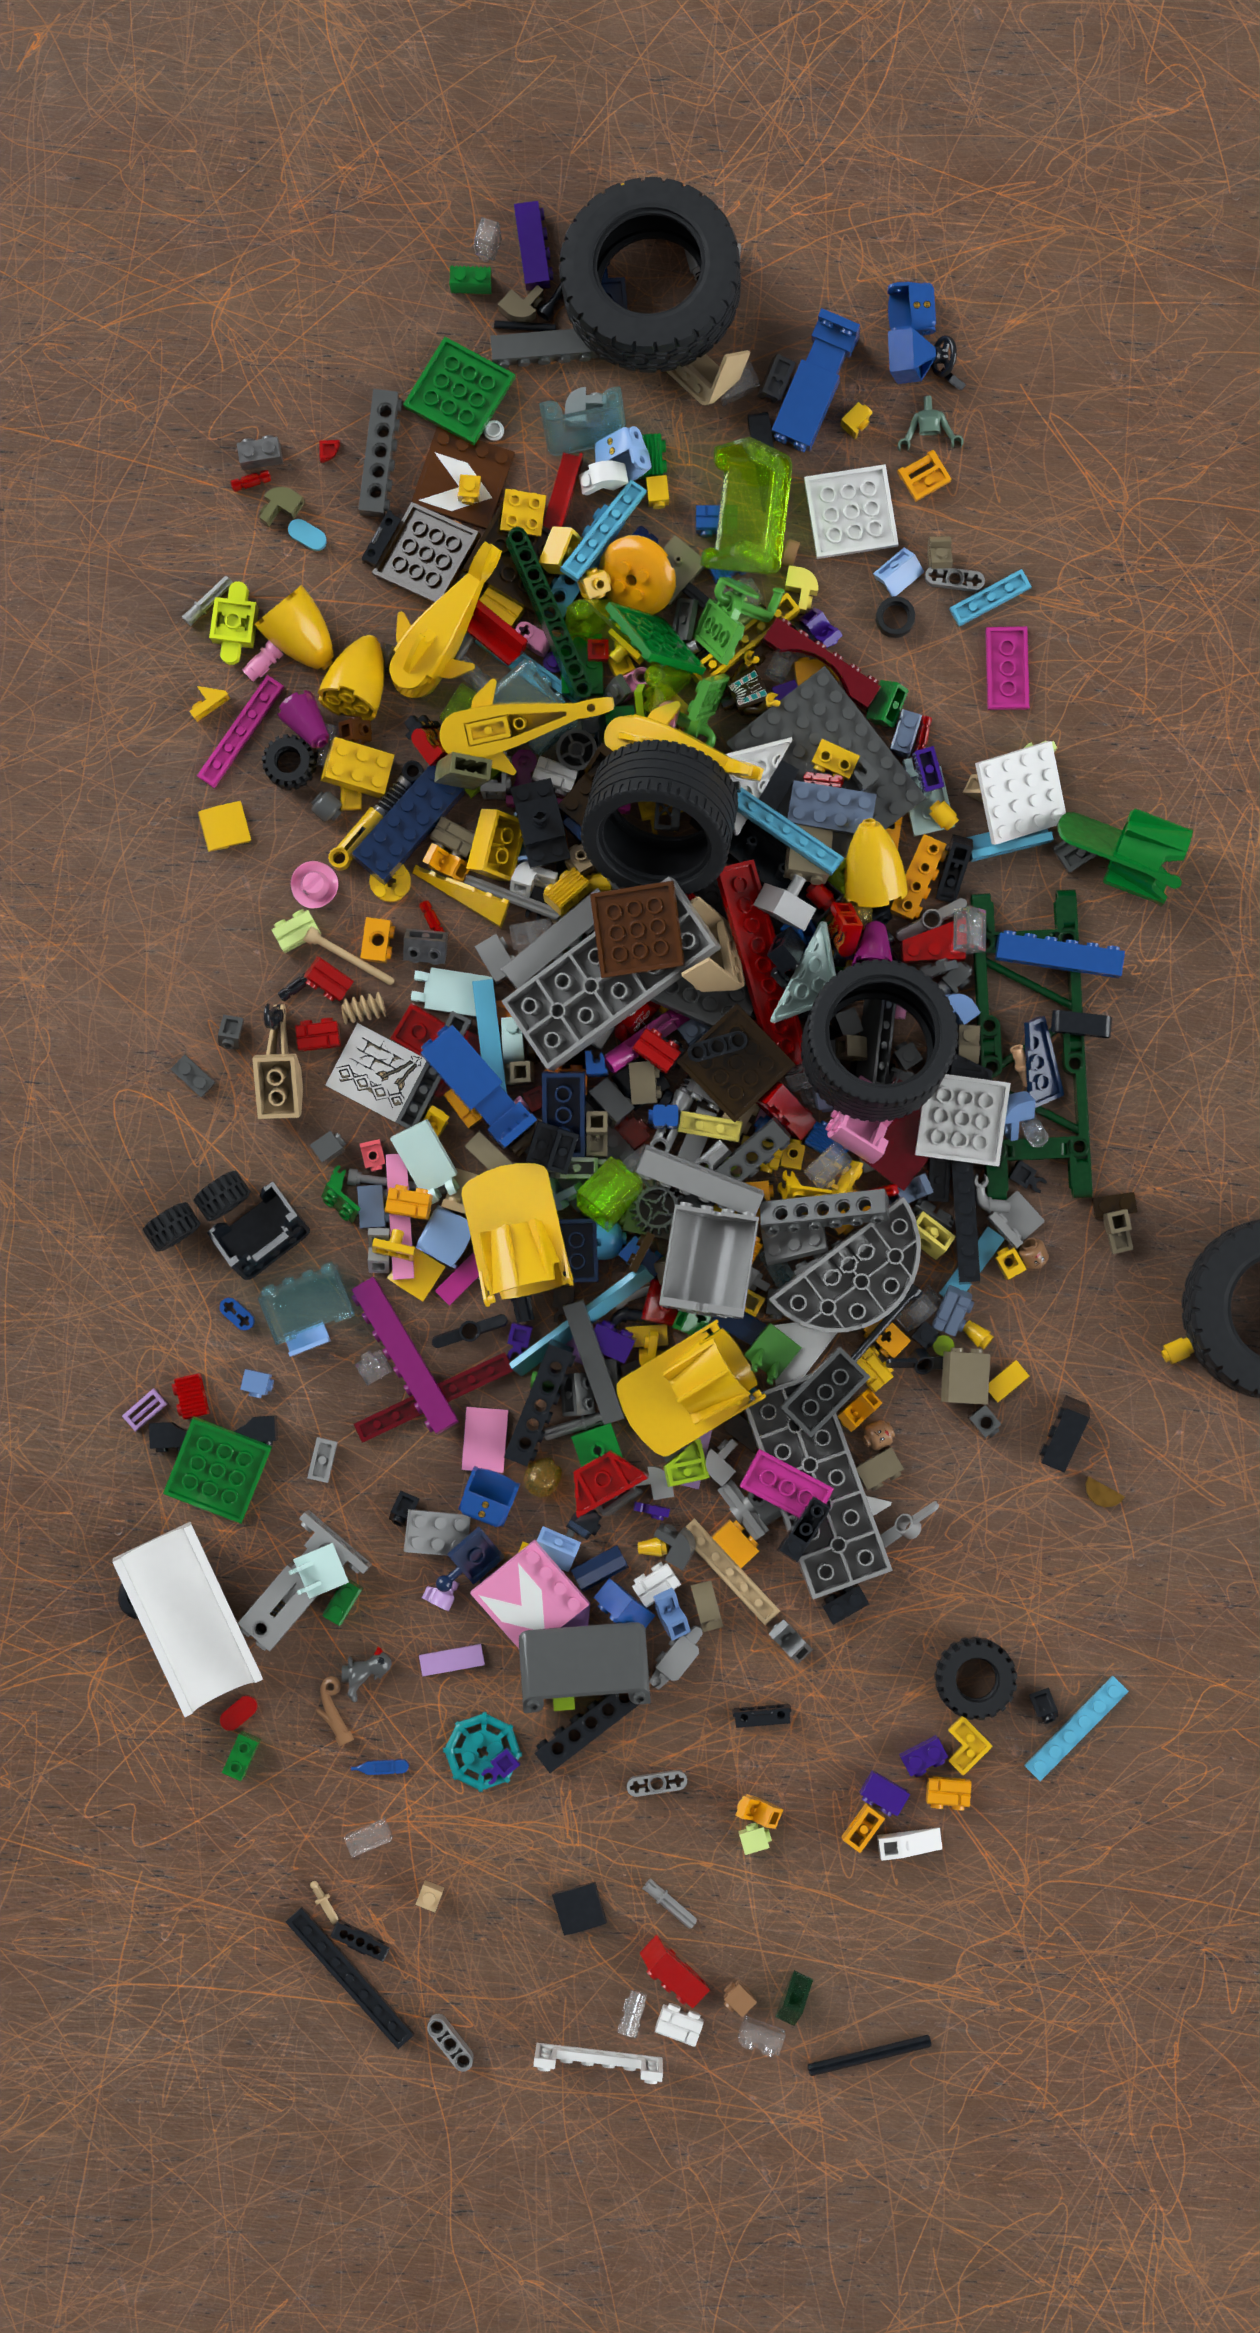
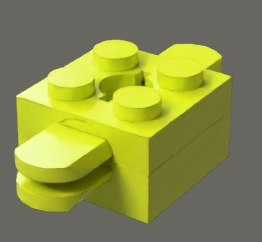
[209,581,259,665]

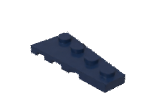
[1024,1016,1064,1108]

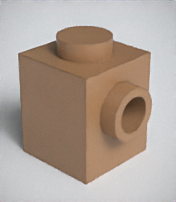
[723,1980,757,2017]

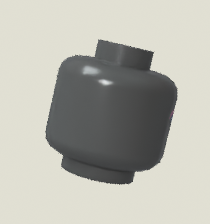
[311,791,342,822]

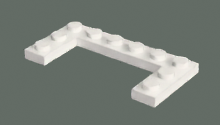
[533,2043,663,2084]

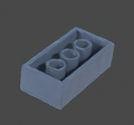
[787,780,877,835]

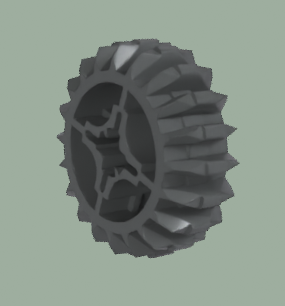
[629,1179,683,1236]

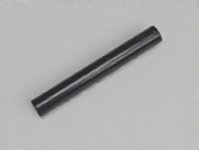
[494,320,556,332]

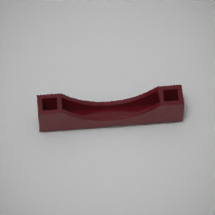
[761,618,881,710]

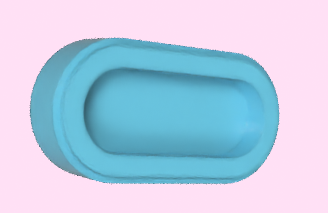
[288,519,327,551]

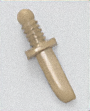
[310,1881,338,1925]

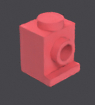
[360,1139,386,1172]

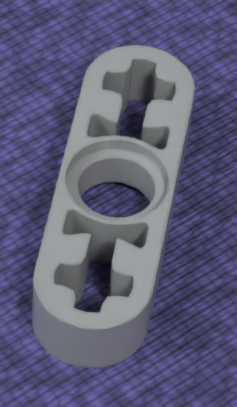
[924,567,985,592]
[627,1770,687,1797]

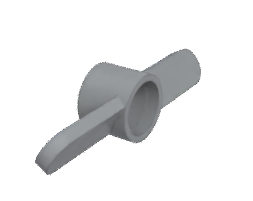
[896,898,968,941]
[880,1501,939,1548]

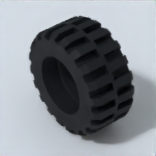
[934,1637,1018,1720]

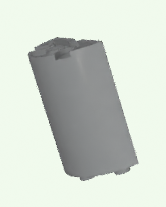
[659,1202,759,1319]

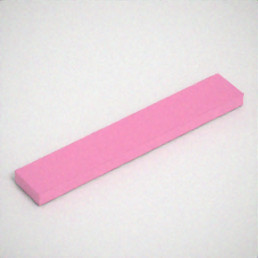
[386,1154,414,1280]

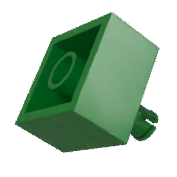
[571,1423,624,1467]

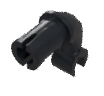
[610,1306,646,1329]

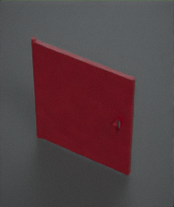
[843,1078,929,1191]

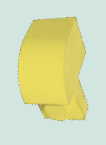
[785,565,818,615]

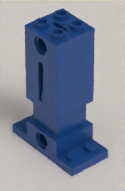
[772,308,860,453]
[421,1025,537,1150]

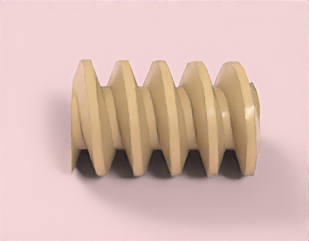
[341,992,386,1025]

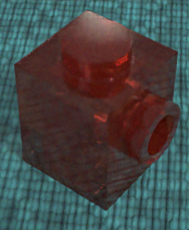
[618,1117,650,1151]

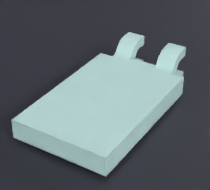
[902,758,955,837]
[411,967,493,1017]
[390,1119,460,1204]

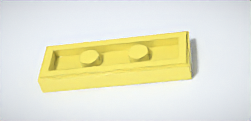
[677,1111,743,1142]

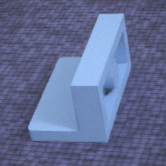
[873,547,924,597]
[284,1322,331,1357]
[536,1526,581,1572]

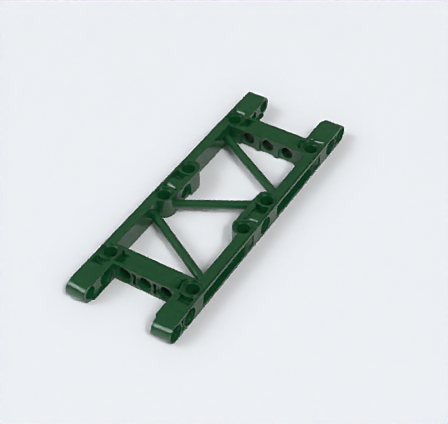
[970,889,1093,1200]

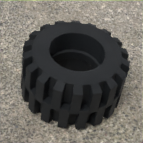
[262,734,316,790]
[193,1171,251,1221]
[142,1202,201,1252]

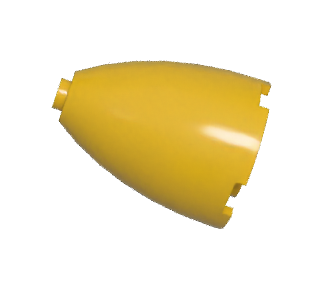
[254,585,334,670]
[318,635,384,721]
[844,818,908,907]

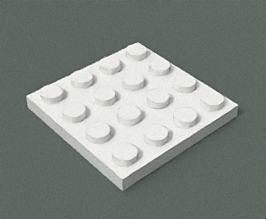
[804,464,899,559]
[975,741,1066,845]
[915,1074,1011,1167]

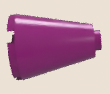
[277,690,329,748]
[852,921,893,966]

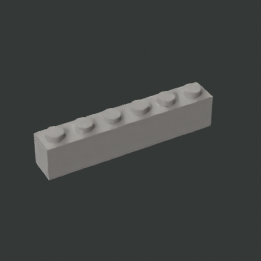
[500,888,600,989]
[637,1144,764,1216]

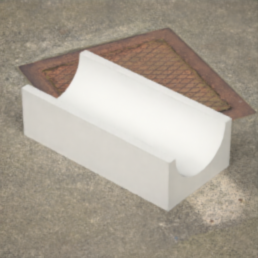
[113,1522,263,1717]

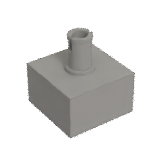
[753,874,816,931]

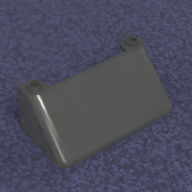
[519,1622,651,1713]

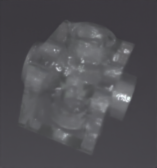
[355,1350,393,1386]

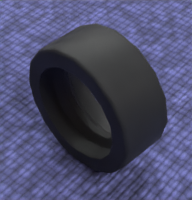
[875,596,916,638]

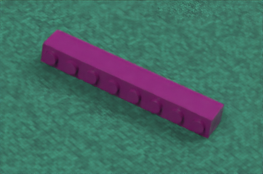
[351,1277,459,1435]

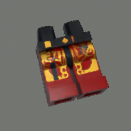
[404,715,448,766]
[828,902,863,967]

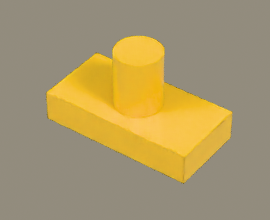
[608,626,645,665]
[372,1229,415,1261]

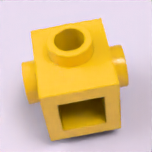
[577,567,611,599]

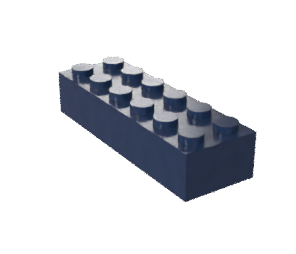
[352,766,465,886]

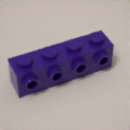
[514,201,553,291]

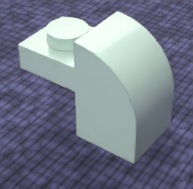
[501,1017,525,1064]

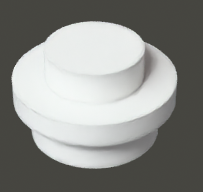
[484,420,504,441]

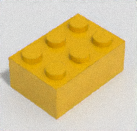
[320,737,394,798]
[466,809,523,882]

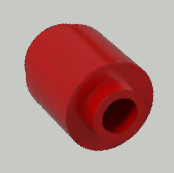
[806,883,836,912]

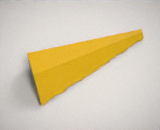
[413,865,510,929]

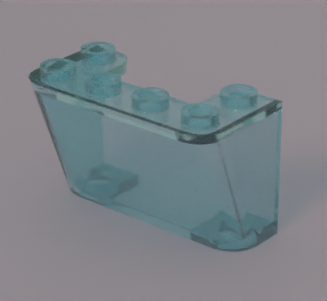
[493,659,578,758]
[258,1261,355,1345]

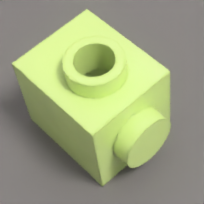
[739,1823,772,1855]

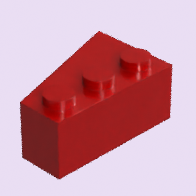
[900,917,966,964]
[755,1082,817,1140]
[639,1934,710,2009]

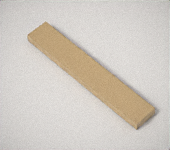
[685,1518,780,1625]

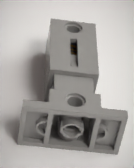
[237,1510,372,1651]

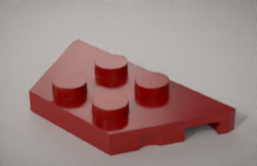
[573,1450,648,1518]

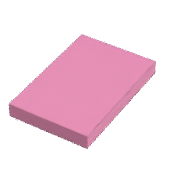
[462,1407,508,1473]

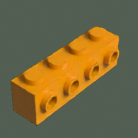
[890,834,948,922]

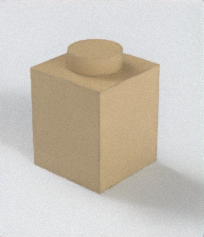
[415,1880,444,1912]

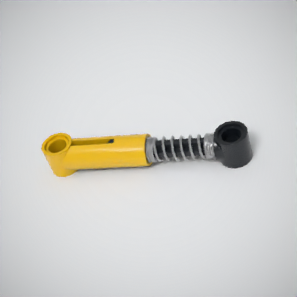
[328,760,424,871]

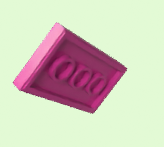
[985,626,1030,710]
[739,1449,834,1517]

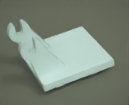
[288,1543,349,1599]

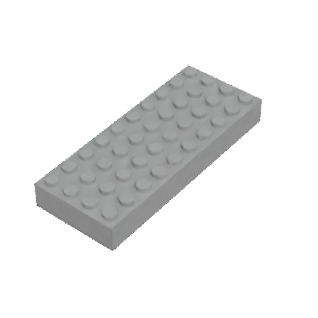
[502,877,722,1071]
[744,1373,893,1599]

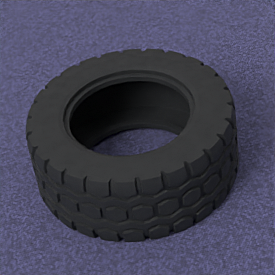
[559,177,741,373]
[1182,1220,1260,1398]

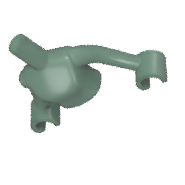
[897,396,964,452]

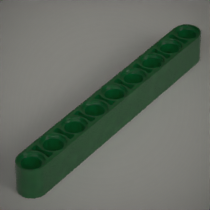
[506,527,592,702]

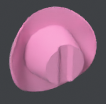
[291,861,338,908]

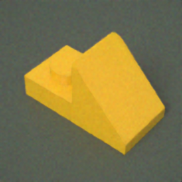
[189,686,231,722]

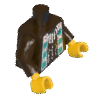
[720,650,780,717]

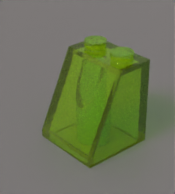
[577,1156,643,1232]

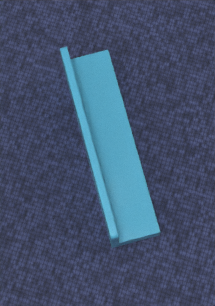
[967,828,1053,862]

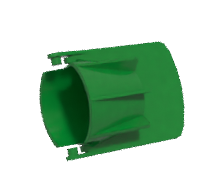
[1057,808,1193,907]

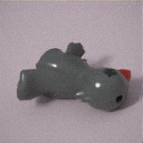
[342,1646,392,1703]

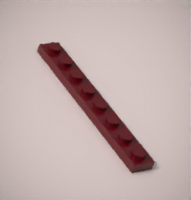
[354,1352,514,1443]

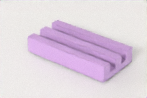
[122,1388,168,1432]

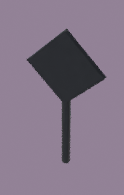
[548,686,607,734]

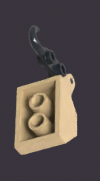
[252,1004,303,1119]

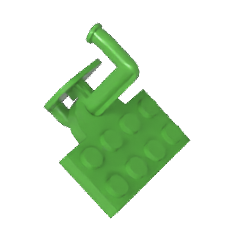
[693,577,785,665]
[653,674,730,748]

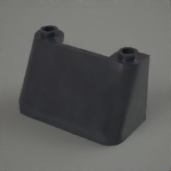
[207,1181,310,1280]

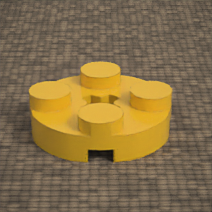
[369,864,411,902]

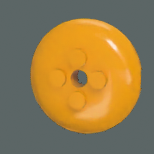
[599,535,676,615]

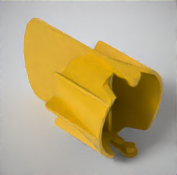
[461,1163,574,1307]
[617,1319,766,1457]

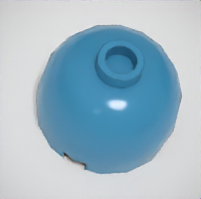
[596,1218,627,1260]

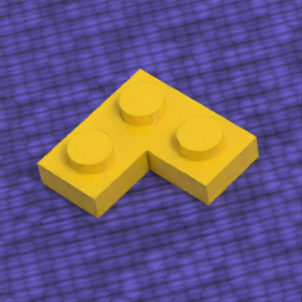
[948,1716,993,1776]

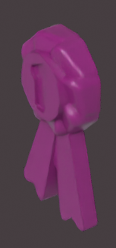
[511,749,537,796]

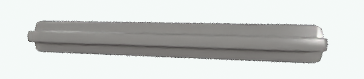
[464,875,560,920]

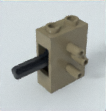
[663,535,709,609]

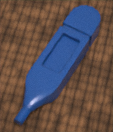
[351,1759,409,1775]

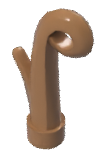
[316,1676,354,1747]

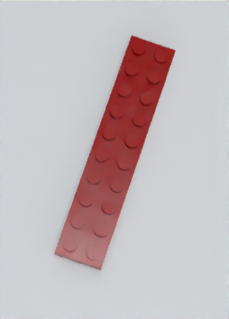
[717,859,803,1066]

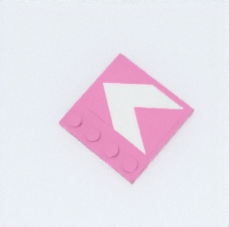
[470,1540,590,1649]

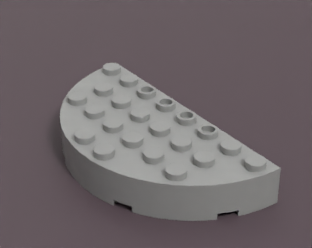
[767,1197,921,1333]

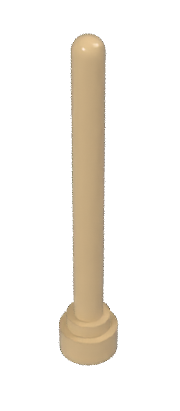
[303,926,394,985]

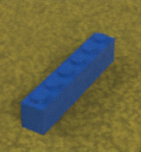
[995,930,1125,979]

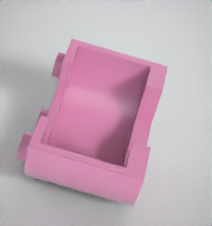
[825,1075,893,1164]

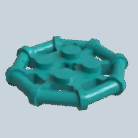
[443,1712,522,1792]

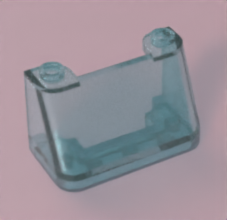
[539,386,627,456]

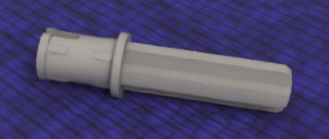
[181,576,233,626]
[543,1412,604,1440]
[642,1878,697,1929]

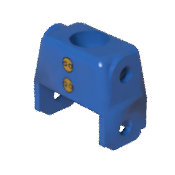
[887,282,936,336]
[458,1466,520,1527]

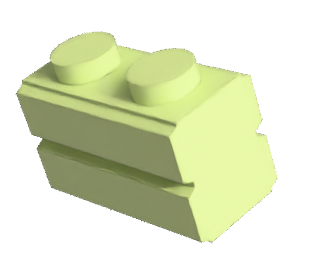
[272,909,321,953]

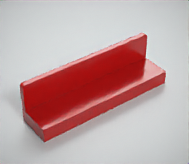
[543,452,583,530]
[466,600,528,666]

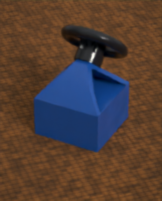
[888,328,957,384]

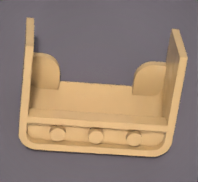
[666,350,751,405]
[681,896,745,992]

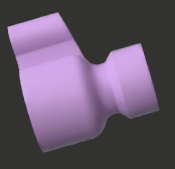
[422,1581,460,1611]

